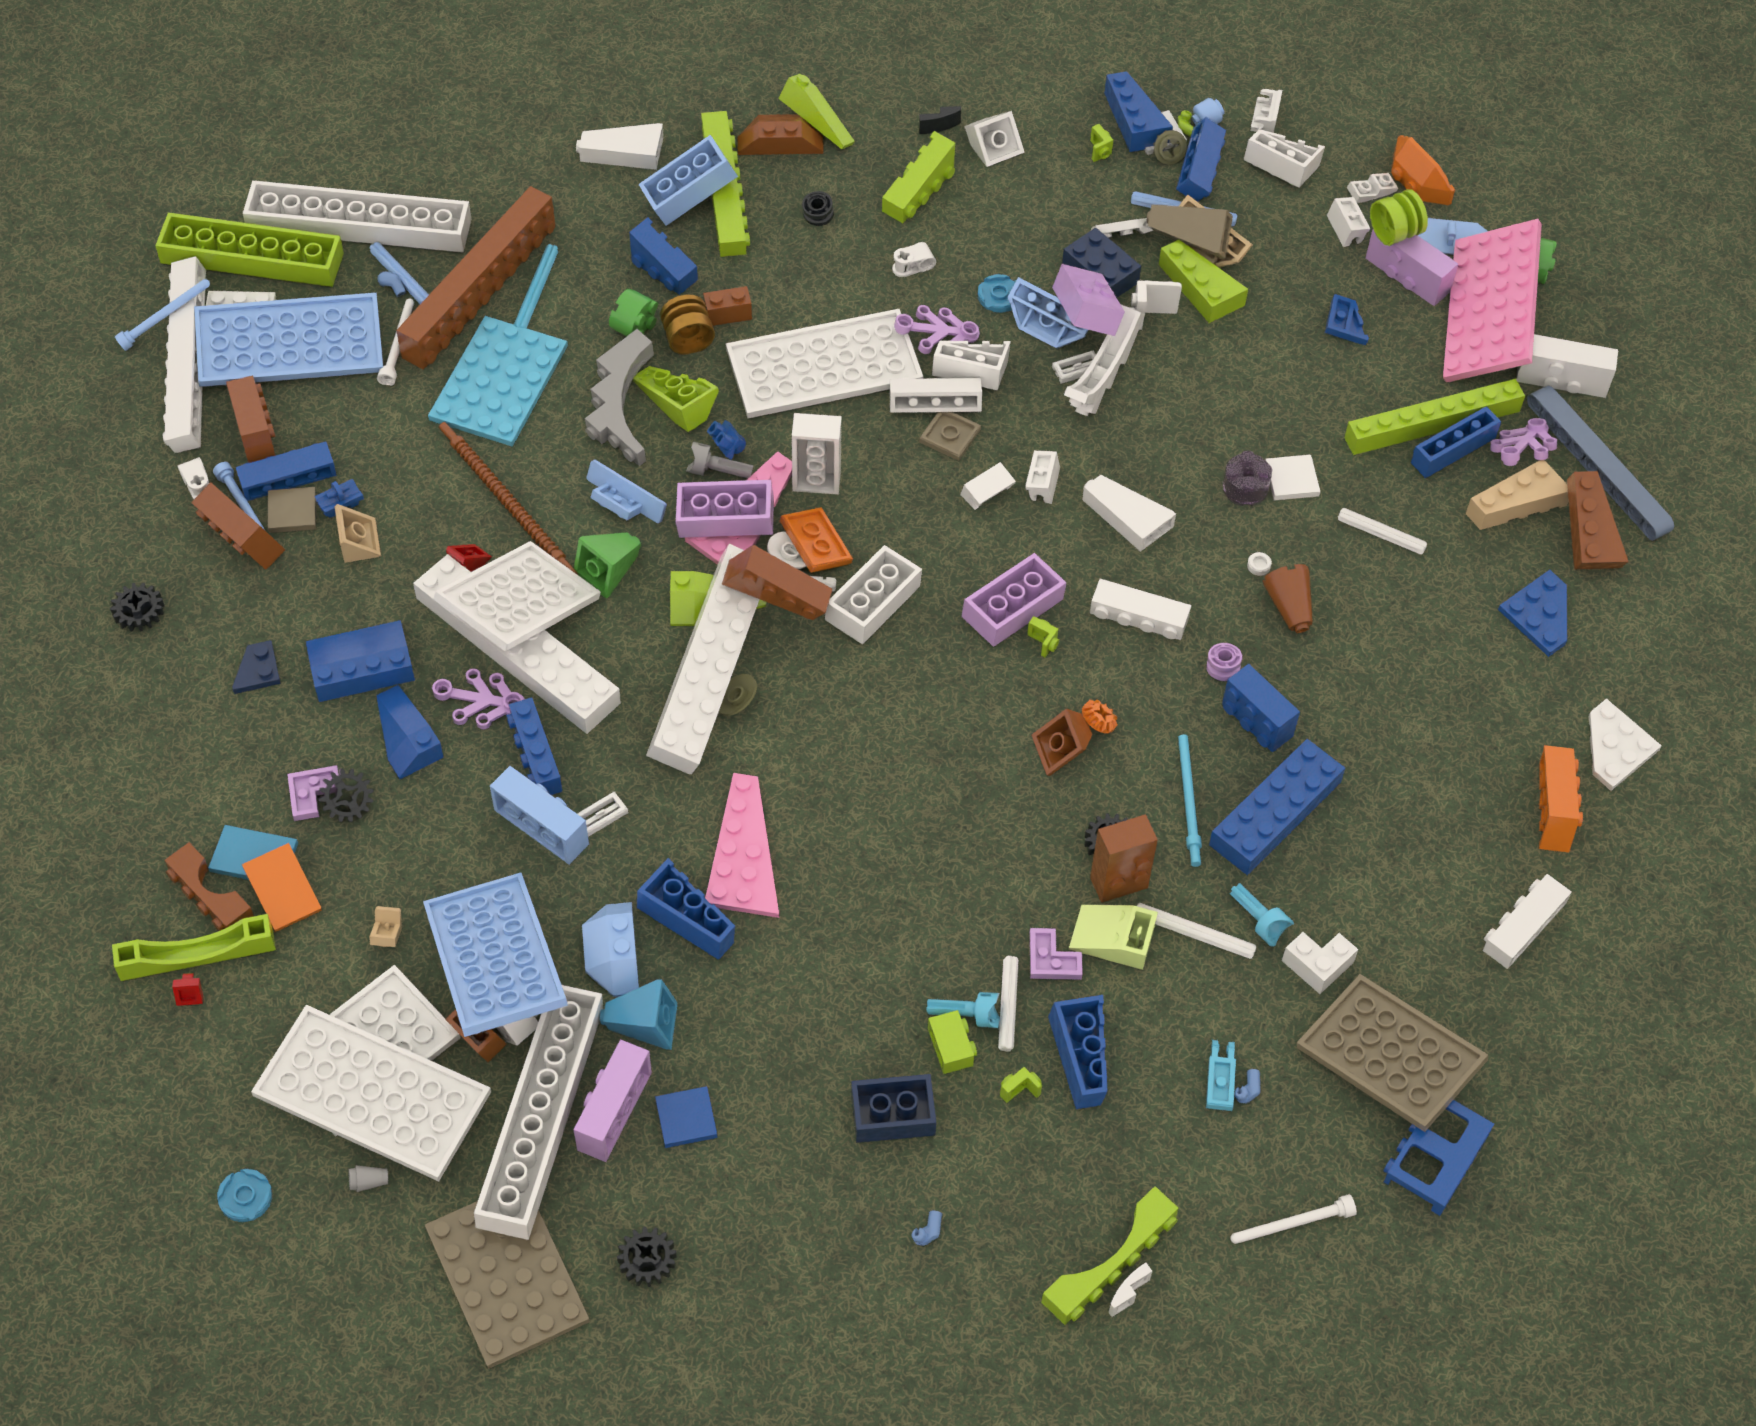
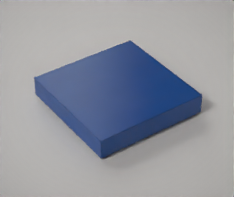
[655,1086,717,1148]

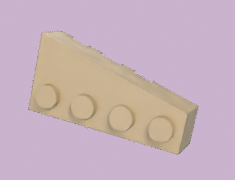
[1466,460,1569,530]

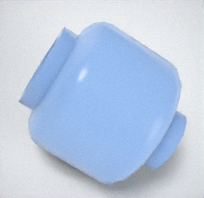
[1192,98,1225,126]

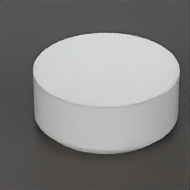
[1247,552,1272,576]

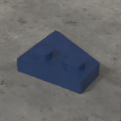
[232,640,281,694]

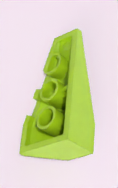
[670,571,766,626]

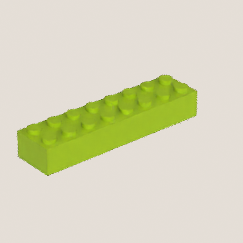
[155,213,344,287]

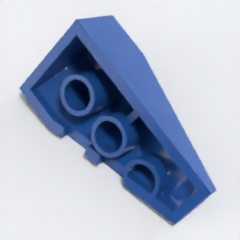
[376,685,444,779]

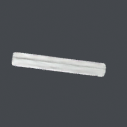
[1338,508,1427,554]
[998,956,1019,1052]

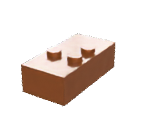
[1090,814,1158,903]

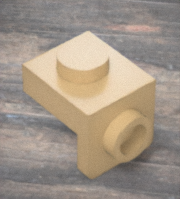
[370,906,402,947]

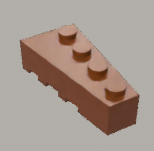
[226,375,276,463]
[1567,471,1629,569]
[722,545,832,620]

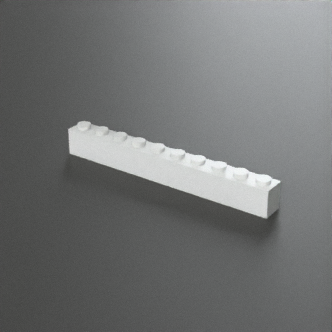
[163,256,206,453]

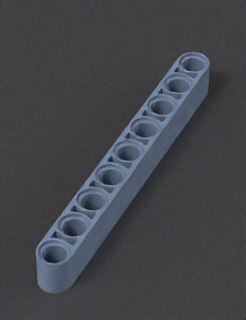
[1527,385,1674,541]

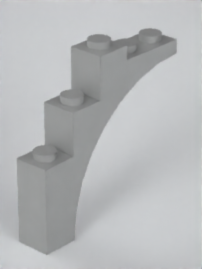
[585,329,654,466]

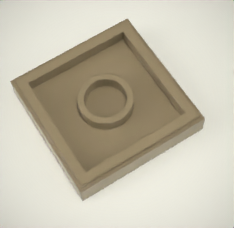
[919,412,981,461]
[268,487,316,533]

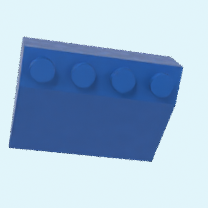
[306,620,415,702]

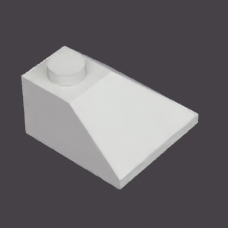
[965,111,1024,167]

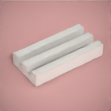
[1052,350,1096,384]
[577,792,628,837]

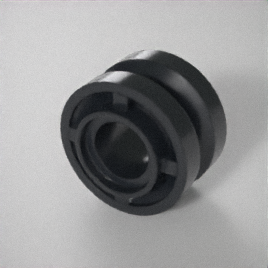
[802,191,834,226]

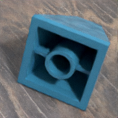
[600,980,678,1050]

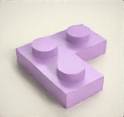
[287,765,339,821]
[1030,928,1082,980]

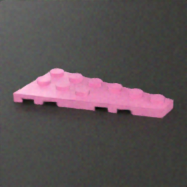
[685,452,792,565]
[705,773,779,918]

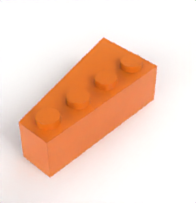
[1539,745,1583,852]

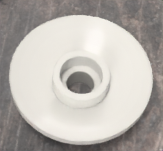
[767,532,806,569]

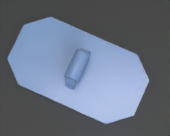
[1418,218,1488,255]

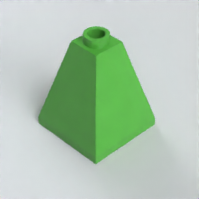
[574,532,641,599]

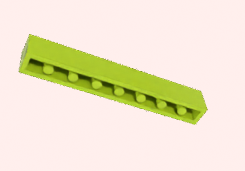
[701,111,750,257]
[1344,379,1525,455]

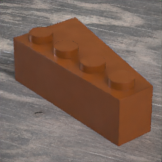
[191,482,285,570]

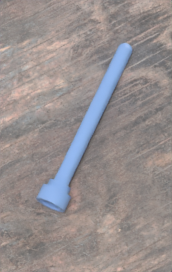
[115,279,210,351]
[213,462,265,530]

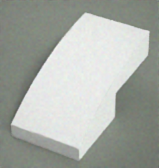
[1109,1263,1152,1317]

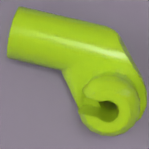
[1177,110,1193,137]

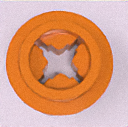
[1082,700,1118,733]

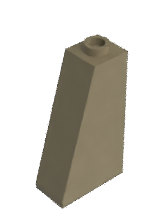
[1147,204,1233,259]

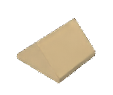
[335,504,381,563]

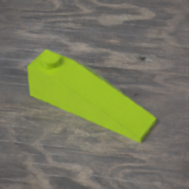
[778,74,855,149]
[633,366,719,432]

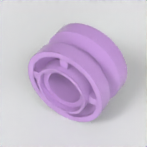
[1207,643,1242,681]

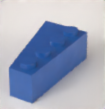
[1105,71,1173,152]
[637,858,735,960]
[1048,995,1107,1109]

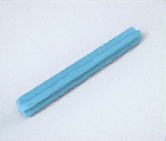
[514,244,558,328]

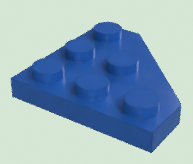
[1498,570,1567,657]

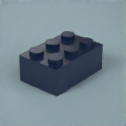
[1062,228,1141,298]
[851,1074,936,1143]

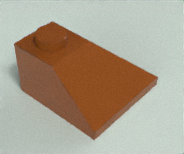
[1031,709,1092,776]

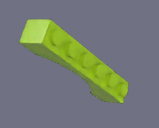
[112,914,276,981]
[1041,1187,1179,1325]

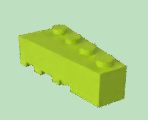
[882,131,955,223]
[1159,240,1248,323]

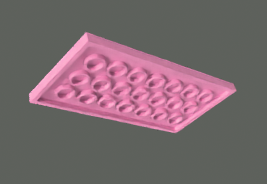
[1443,219,1542,382]

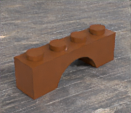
[165,842,254,931]

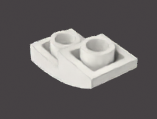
[1347,173,1398,203]

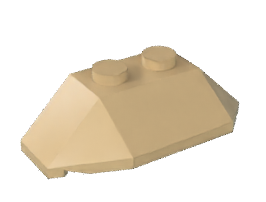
[1179,195,1253,268]

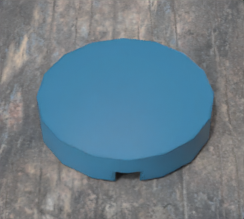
[978,274,1016,313]
[217,1169,272,1222]

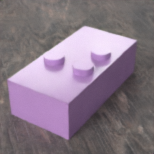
[1366,229,1458,306]
[1052,264,1125,336]
[676,480,774,538]
[962,553,1066,647]
[573,1039,652,1162]

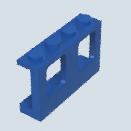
[1383,1100,1494,1216]

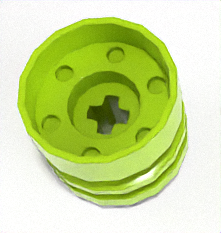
[1370,189,1428,246]

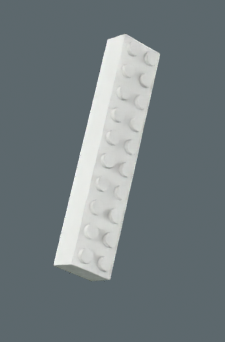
[243,181,471,252]
[646,544,759,774]
[413,554,621,734]
[474,985,603,1240]

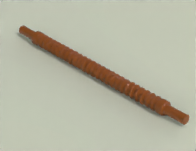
[439,422,578,575]

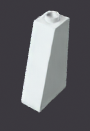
[576,123,664,170]
[1082,475,1176,552]

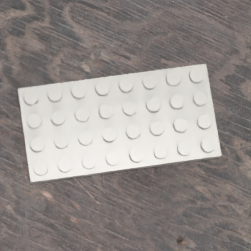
[726,309,923,418]
[251,1005,491,1181]

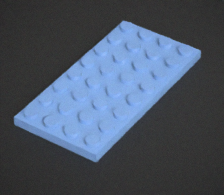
[194,293,383,387]
[423,873,568,1037]

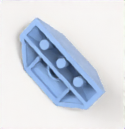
[1008,277,1088,348]
[582,902,639,997]

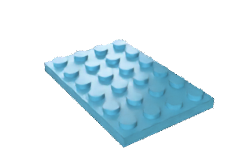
[428,316,568,447]

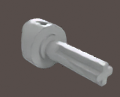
[686,441,753,478]

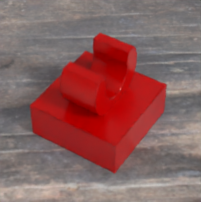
[172,973,203,1006]

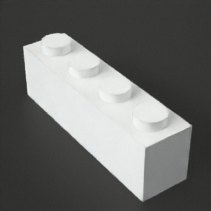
[889,378,982,413]
[1090,579,1191,640]
[1483,874,1572,969]

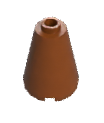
[1263,564,1313,633]

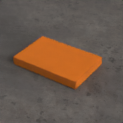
[779,507,853,573]
[242,843,322,932]

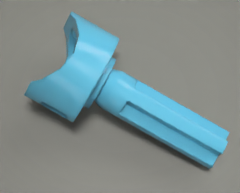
[1230,883,1294,946]
[927,992,1000,1028]

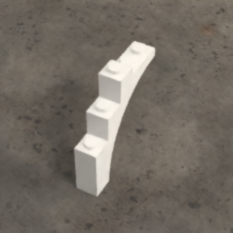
[1064,304,1145,416]

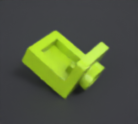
[1090,124,1113,162]
[1027,616,1059,658]
[1000,1067,1042,1103]

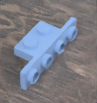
[587,460,667,523]

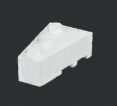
[1244,129,1325,187]
[932,341,1011,390]

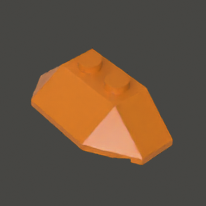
[1391,135,1455,205]

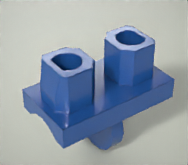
[707,420,746,460]
[315,479,364,518]

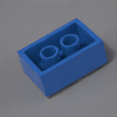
[1222,664,1300,752]

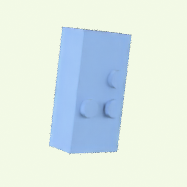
[639,135,738,226]
[490,766,589,865]

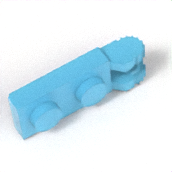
[1206,1040,1236,1111]

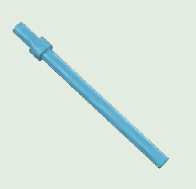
[1178,734,1202,867]

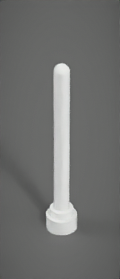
[377,298,414,386]
[1230,1194,1357,1244]

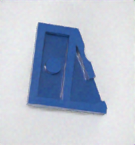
[1325,294,1369,345]

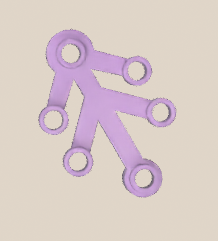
[894,305,980,354]
[1490,418,1557,466]
[432,669,525,729]

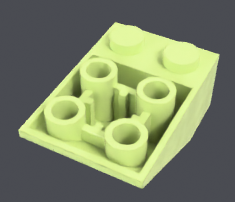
[1069,905,1158,970]

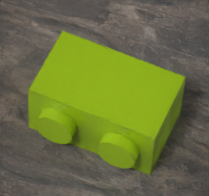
[928,1010,977,1074]

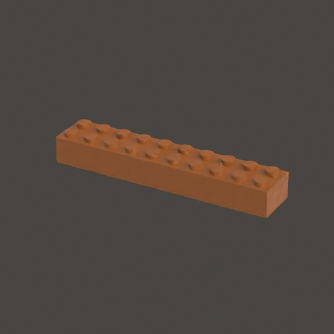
[396,186,556,370]

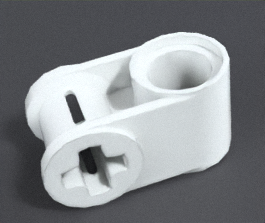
[892,242,936,277]
[178,457,209,499]

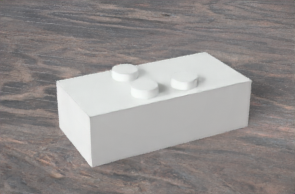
[1516,334,1618,398]
[792,413,841,494]
[825,545,922,644]

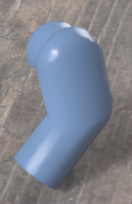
[377,271,406,297]
[1234,1069,1260,1103]
[912,1211,942,1246]

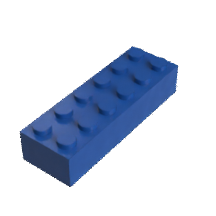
[1209,739,1345,875]

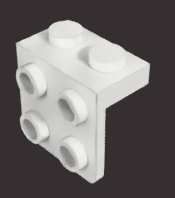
[1130,281,1182,330]

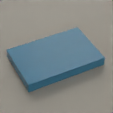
[208,825,298,880]

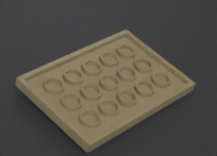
[1297,974,1488,1132]
[425,1201,590,1369]

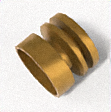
[660,295,715,355]

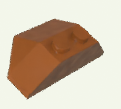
[737,114,823,155]

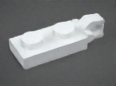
[1091,218,1153,238]

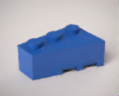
[629,217,698,295]

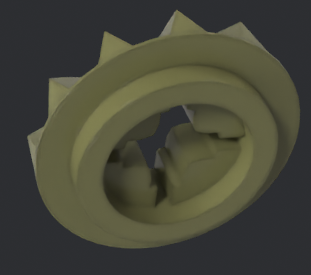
[1153,130,1187,165]

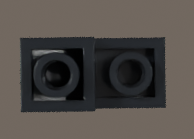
[919,106,961,134]

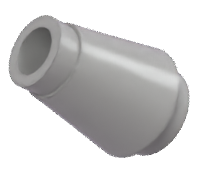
[348,1165,388,1192]

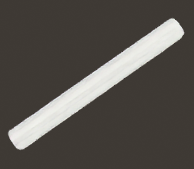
[1137,903,1256,959]

